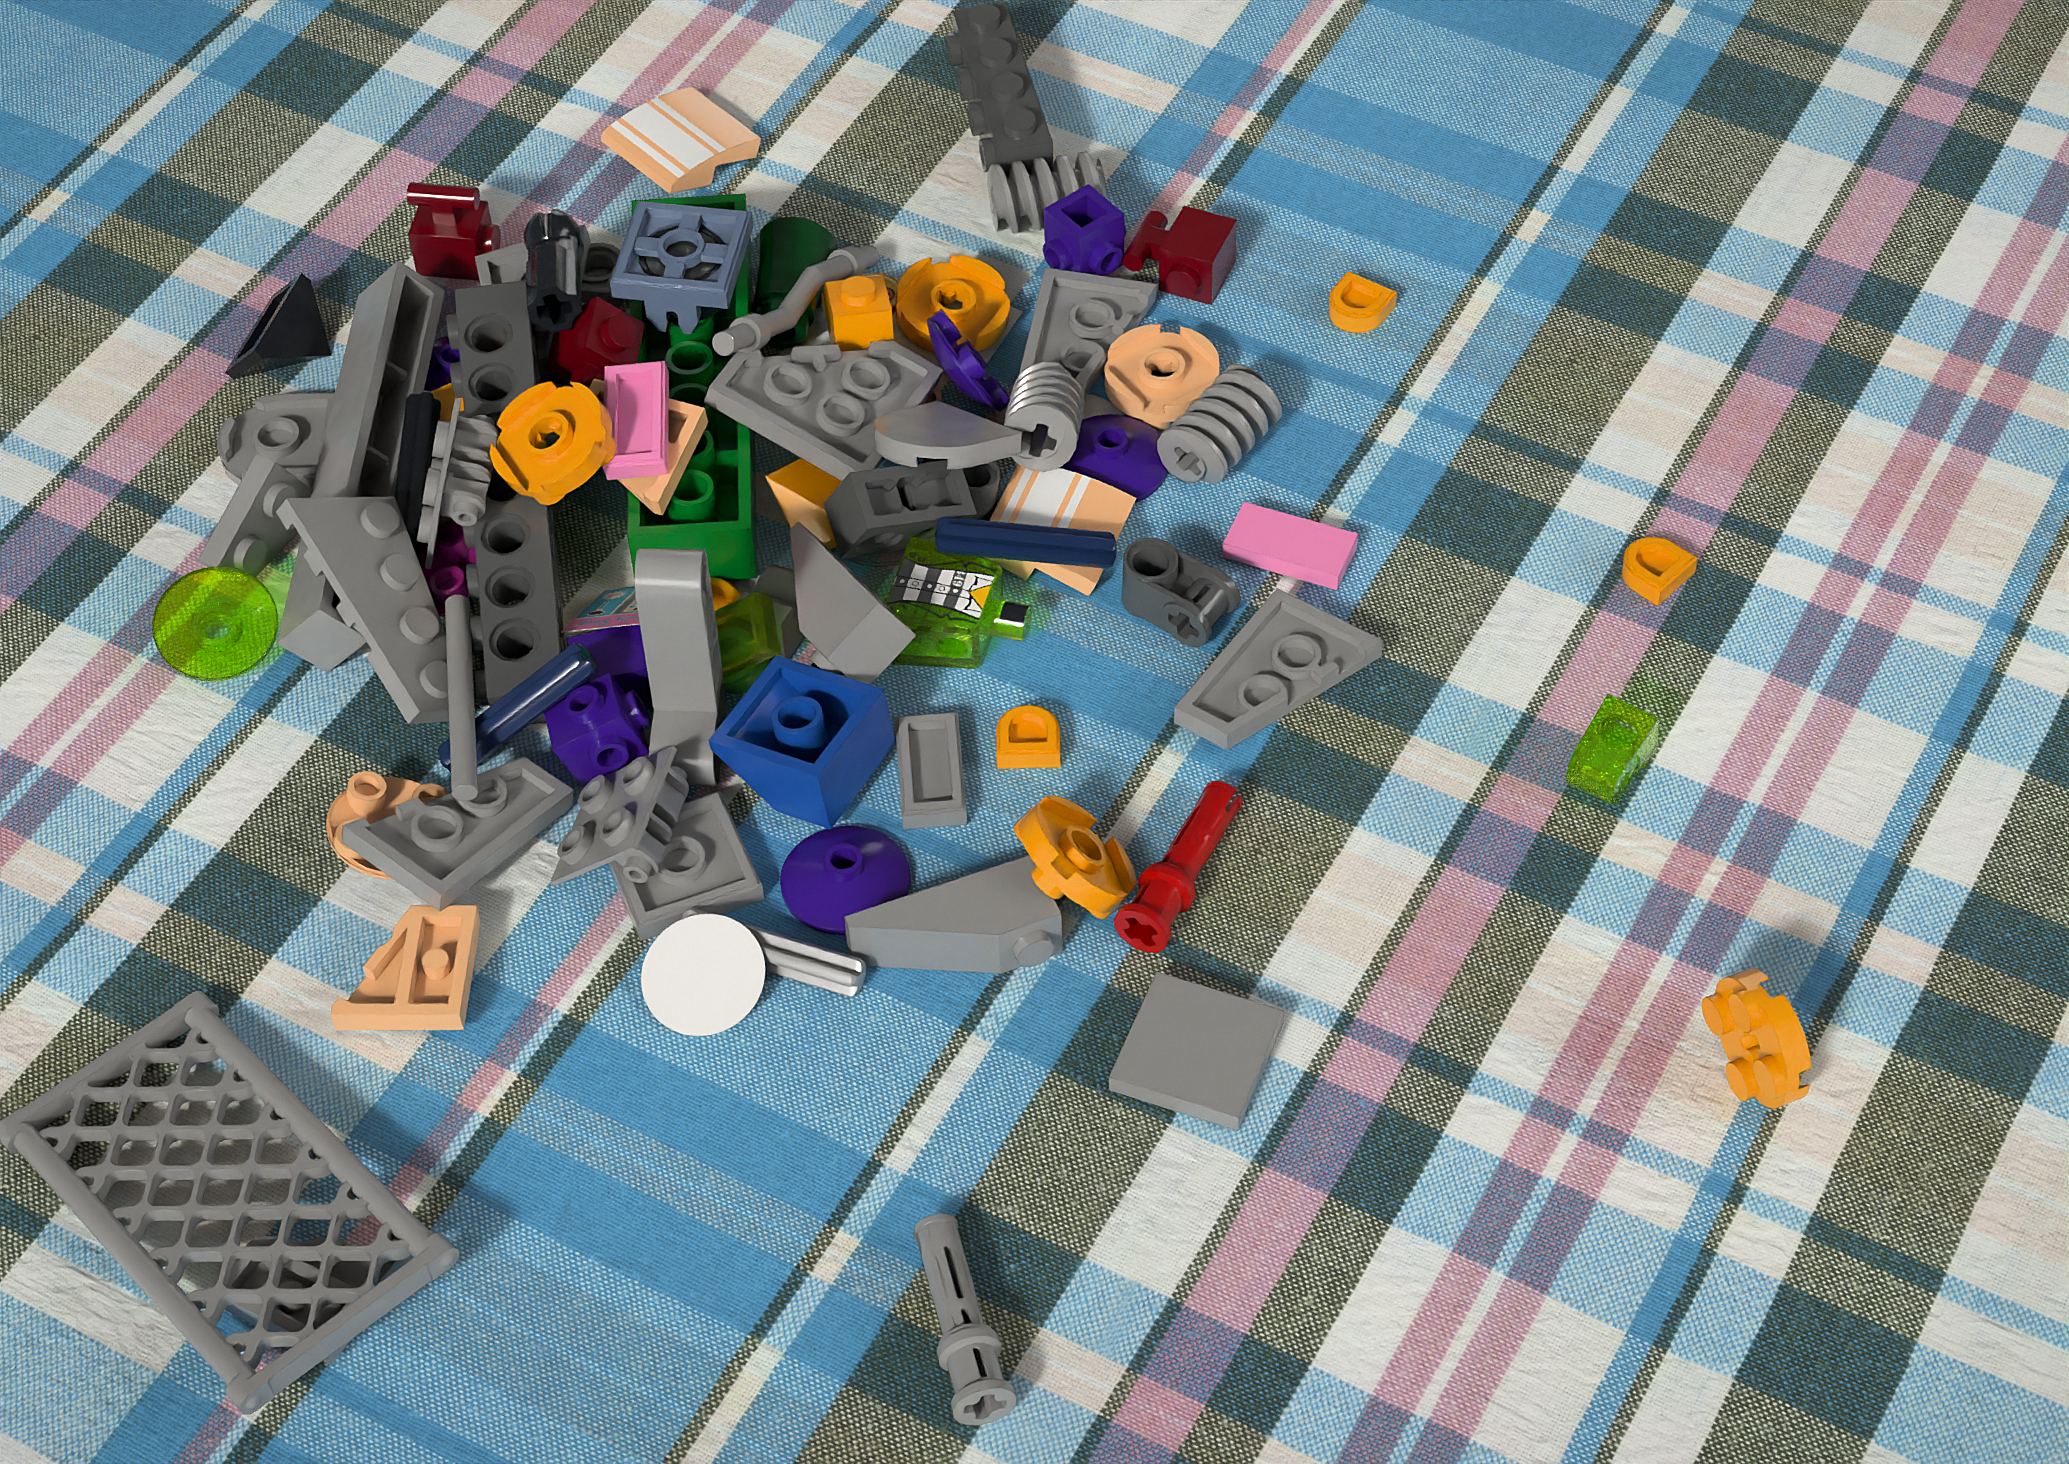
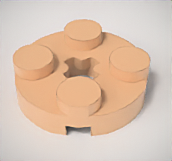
[1104,324,1219,431]

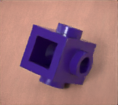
[1043,184,1126,276]
[544,673,650,787]

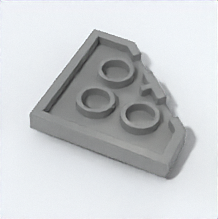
[704,341,944,481]

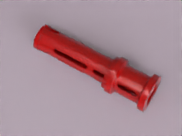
[1114,781,1243,953]

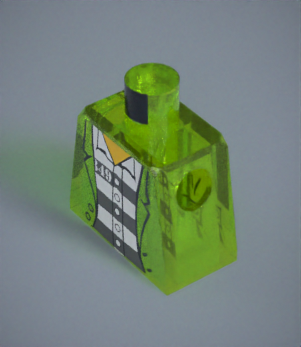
[885,536,1032,669]

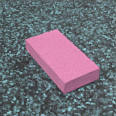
[603,361,669,480]
[1222,502,1358,590]

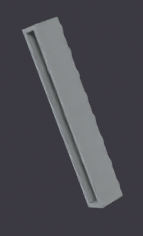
[276,261,445,672]

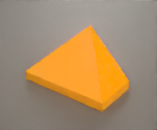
[765,458,842,549]

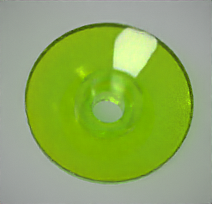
[152,566,279,682]

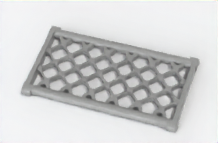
[0,991,460,1415]

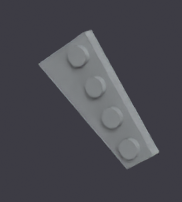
[276,497,449,724]

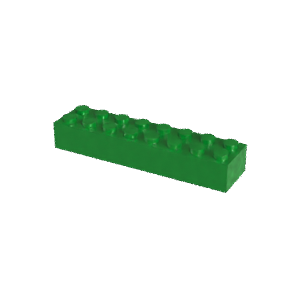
[627,193,758,580]

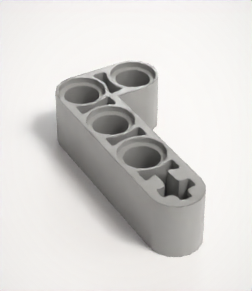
[635,549,726,785]

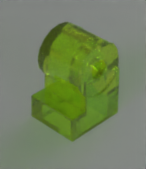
[1565,694,1659,805]

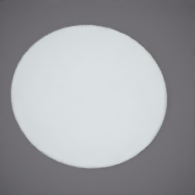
[641,914,766,1036]

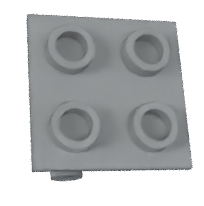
[417,398,499,569]
[550,746,689,886]

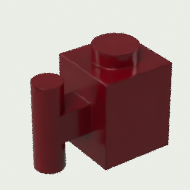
[407,182,501,281]
[1122,205,1237,305]
[545,297,645,388]

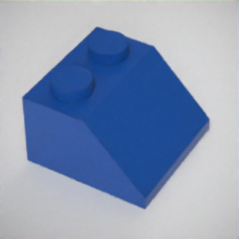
[708,655,896,830]

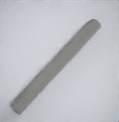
[445,595,478,801]

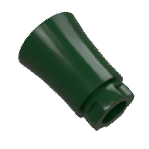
[752,217,837,349]

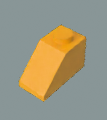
[822,275,894,352]

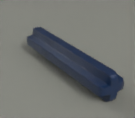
[935,517,1117,569]
[438,643,597,772]

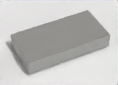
[895,712,967,830]

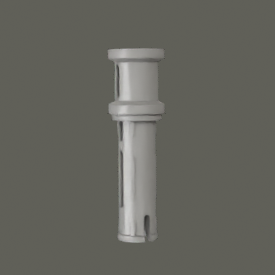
[913,1214,1017,1425]

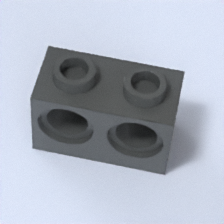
[823,460,977,559]

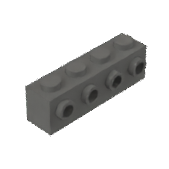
[945,2,1053,179]

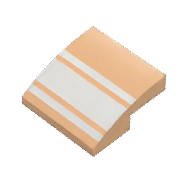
[601,87,761,194]
[983,464,1137,596]

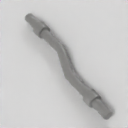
[712,244,879,356]

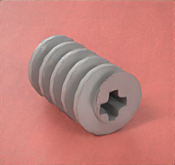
[987,151,1107,233]
[1003,361,1085,472]
[1157,364,1282,484]

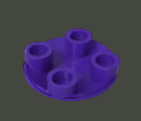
[927,309,1010,414]

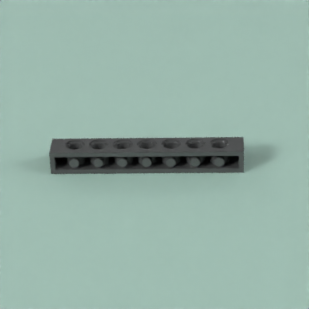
[446,280,566,725]

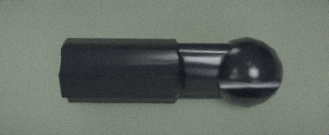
[523,209,582,333]

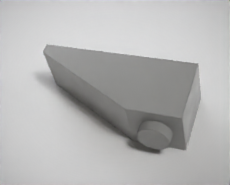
[790,521,916,685]
[844,855,1063,974]

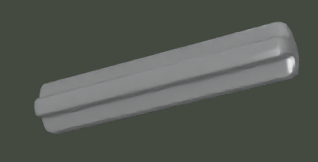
[681,908,866,997]

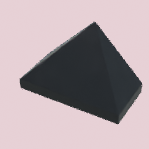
[225,273,332,380]

